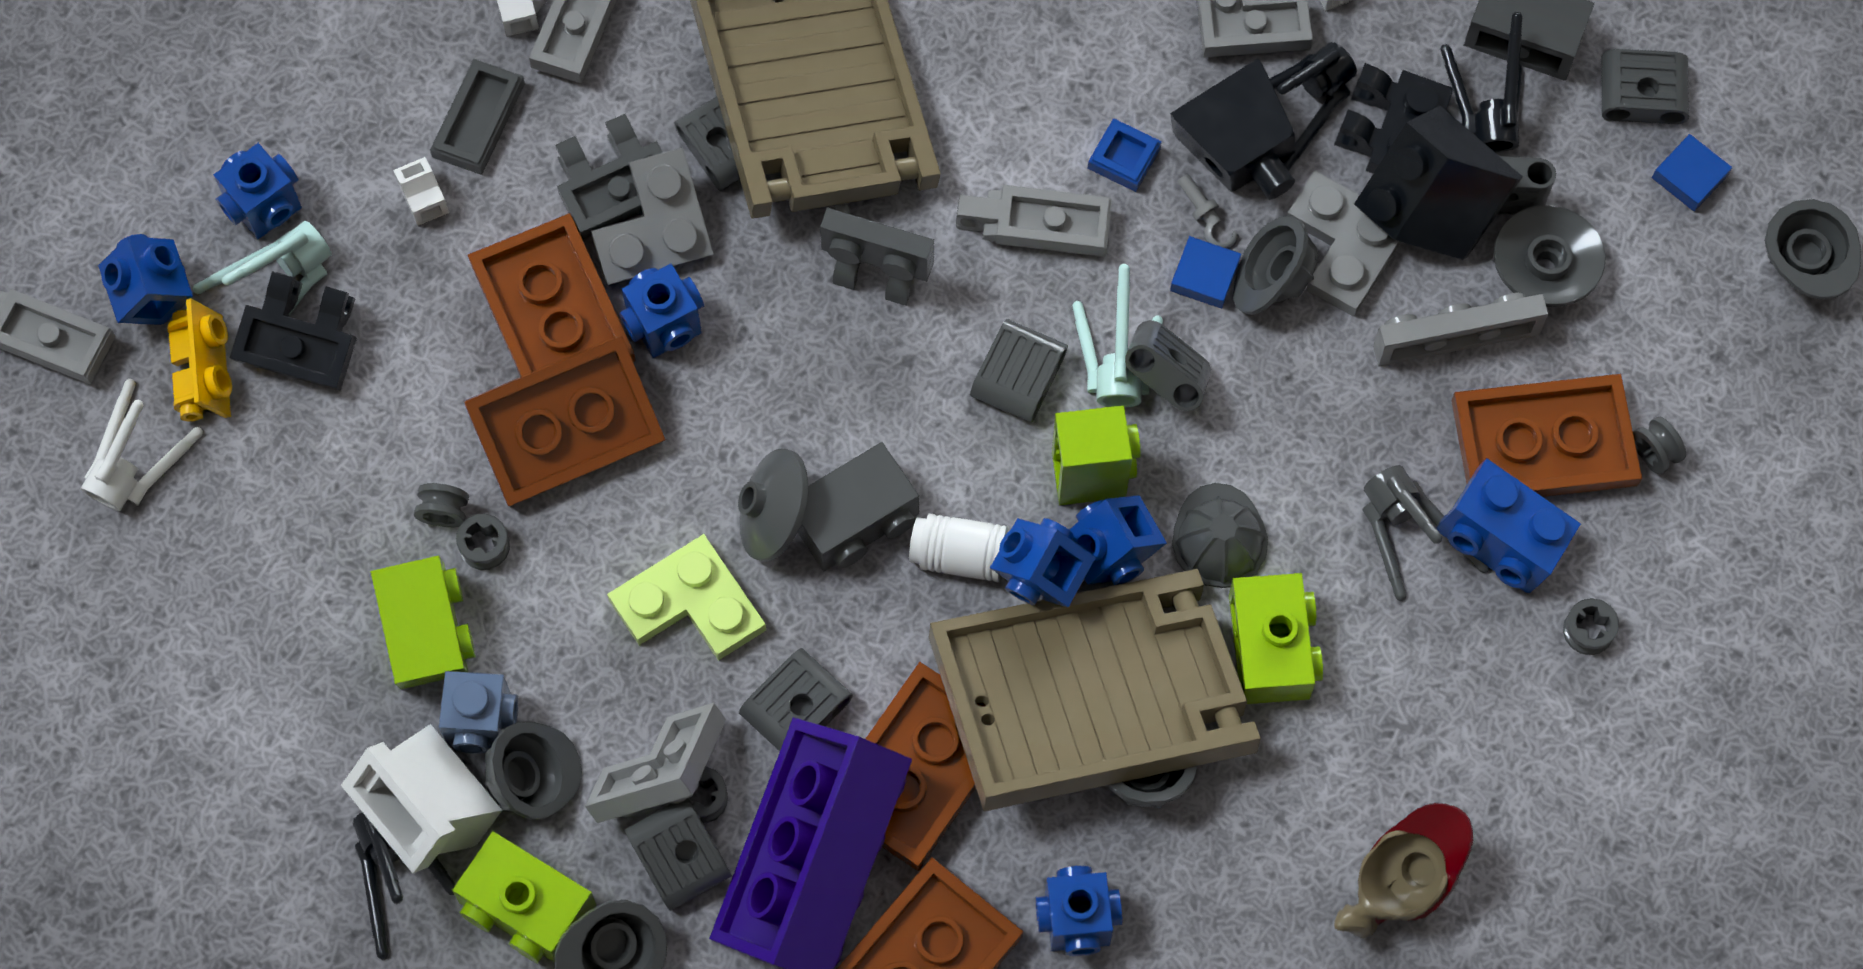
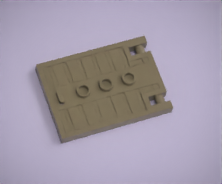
[690,0,941,219]
[929,569,1261,812]

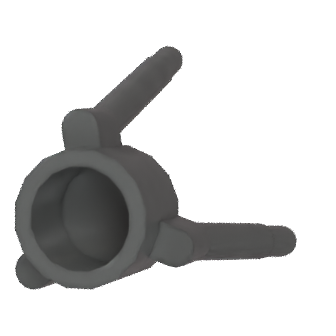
[1362,465,1490,601]

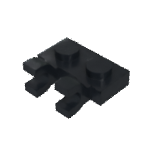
[1334,63,1453,173]
[230,271,357,391]

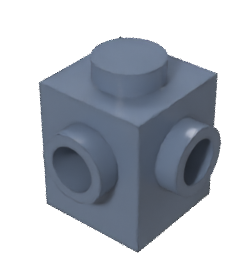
[439,671,518,754]

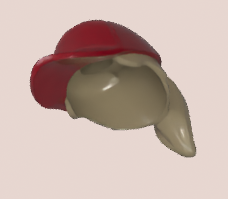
[1334,803,1473,939]

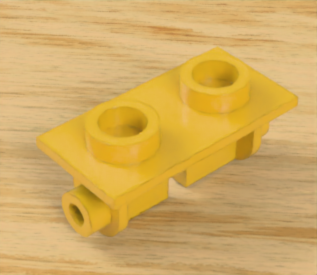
[167,298,232,421]

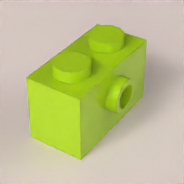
[1052,405,1141,505]
[370,555,476,689]
[1229,573,1323,704]
[452,831,597,963]

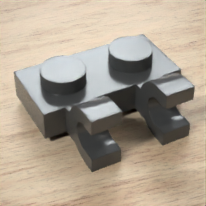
[555,114,663,240]
[820,208,934,306]

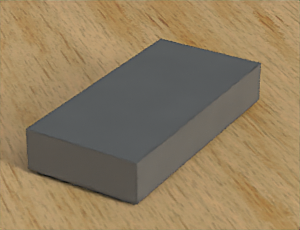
[430,59,525,175]

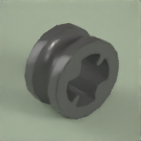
[1633,416,1686,474]
[414,483,469,528]
[456,514,510,570]
[1563,598,1619,655]
[689,766,728,823]

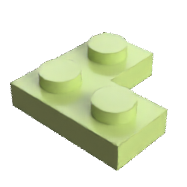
[607,534,766,661]

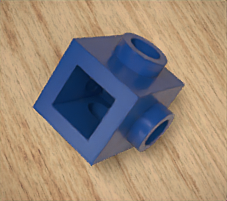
[213,142,302,240]
[98,234,193,325]
[619,263,704,358]
[1069,495,1167,586]
[990,518,1096,608]
[1035,866,1122,956]

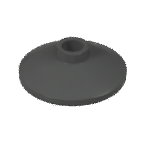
[1494,205,1606,307]
[738,448,808,562]

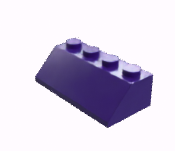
[709,717,912,969]

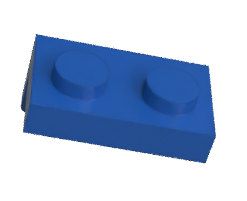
[1436,458,1581,593]

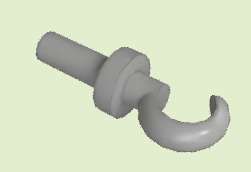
[1177,174,1238,249]

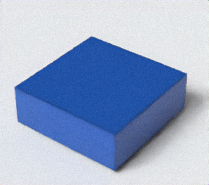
[1087,118,1162,192]
[1652,134,1733,212]
[1170,236,1241,309]

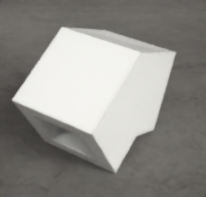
[497,0,546,37]
[393,157,449,226]

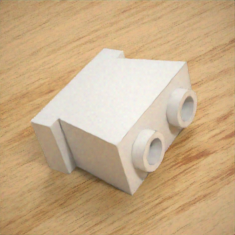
[341,724,503,873]

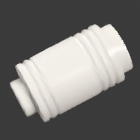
[909,513,1009,582]

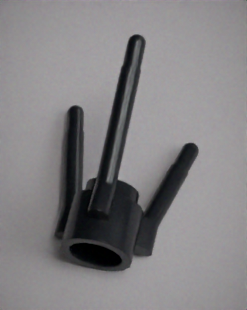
[1440,12,1523,152]
[1269,42,1357,171]
[353,812,456,960]

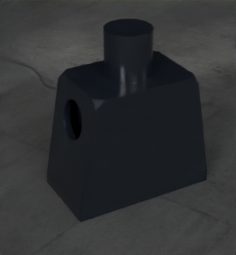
[1170,58,1296,200]

